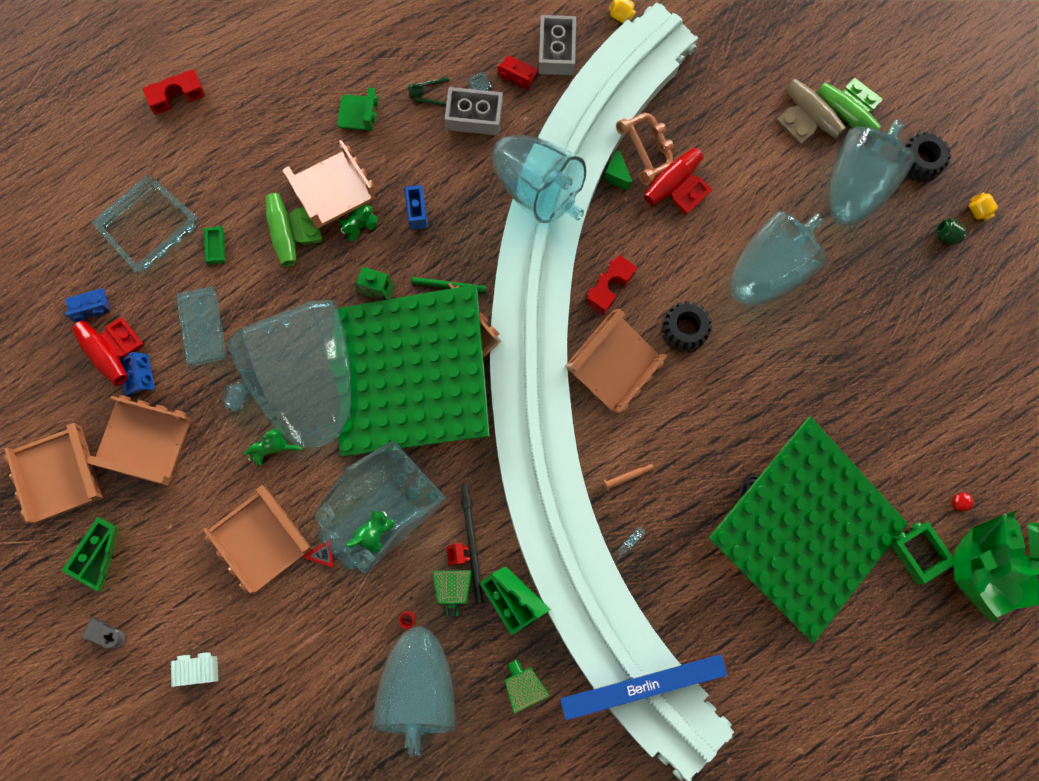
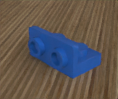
[65,288,110,322]
[120,352,155,397]

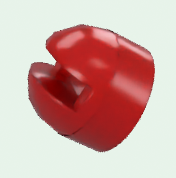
[399,611,416,629]

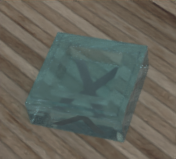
[467,72,491,91]

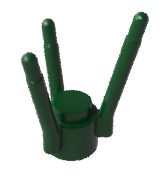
[408,77,450,106]

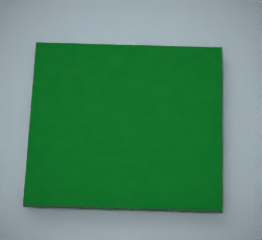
[333,284,490,457]
[709,417,907,644]

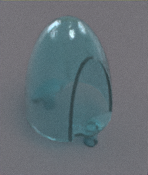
[828,119,915,226]
[491,135,586,223]
[730,211,828,305]
[372,626,455,756]

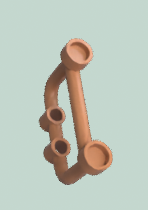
[616,113,674,185]

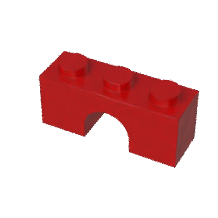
[142,69,206,115]
[585,255,637,316]

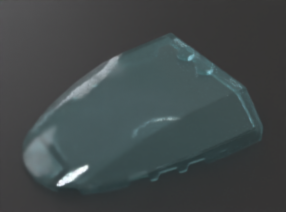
[227,300,351,448]

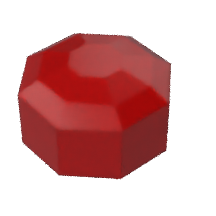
[952,492,974,512]

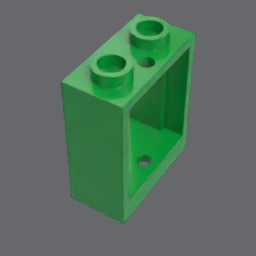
[890,521,954,585]

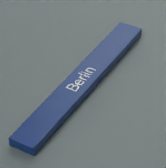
[560,654,727,720]

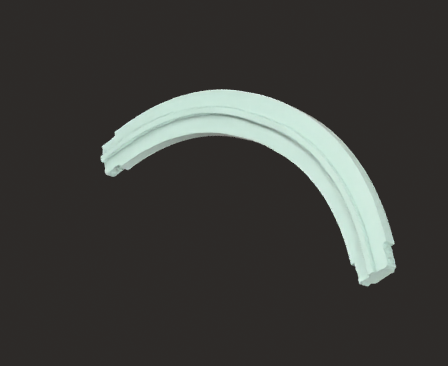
[490,2,734,781]

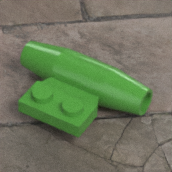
[817,78,882,138]
[265,193,322,267]

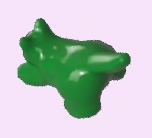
[338,204,378,242]
[243,429,303,467]
[346,510,395,553]

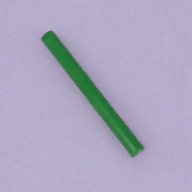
[412,277,486,293]

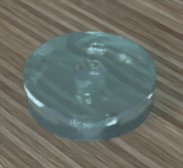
[619,526,646,555]

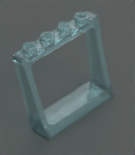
[91,174,199,274]

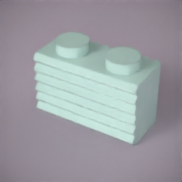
[171,652,218,687]

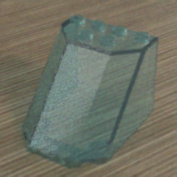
[314,440,446,573]

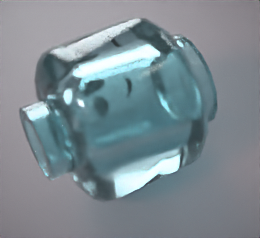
[221,382,250,411]

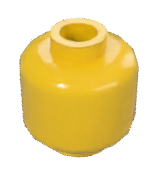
[609,0,636,23]
[968,192,998,221]

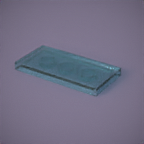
[176,286,227,366]

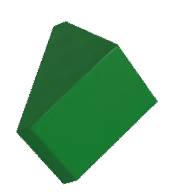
[604,150,632,190]

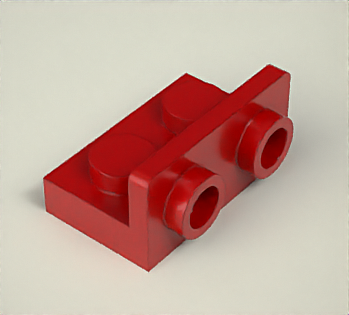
[498,55,539,90]

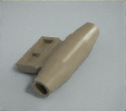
[776,79,846,146]

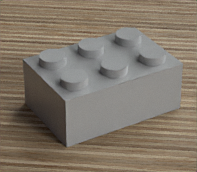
[538,15,576,75]
[445,87,503,136]

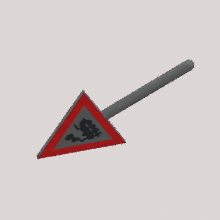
[302,539,367,568]

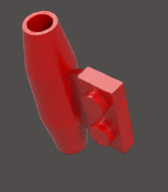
[643,148,712,215]
[72,317,145,386]

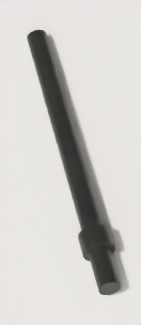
[460,484,484,604]

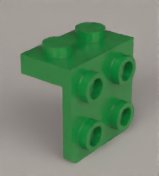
[337,87,379,131]

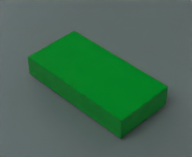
[204,226,226,265]

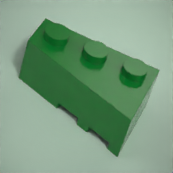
[62,517,120,591]
[480,566,551,635]

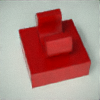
[446,543,470,567]

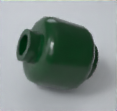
[936,218,966,246]

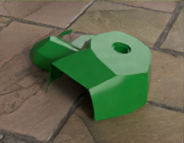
[954,510,1039,622]

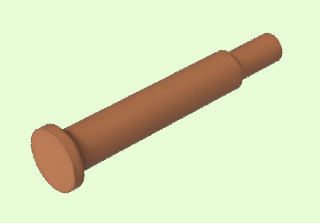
[603,464,654,491]

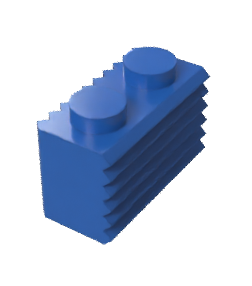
[404,185,428,230]

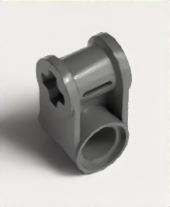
[81,617,126,649]

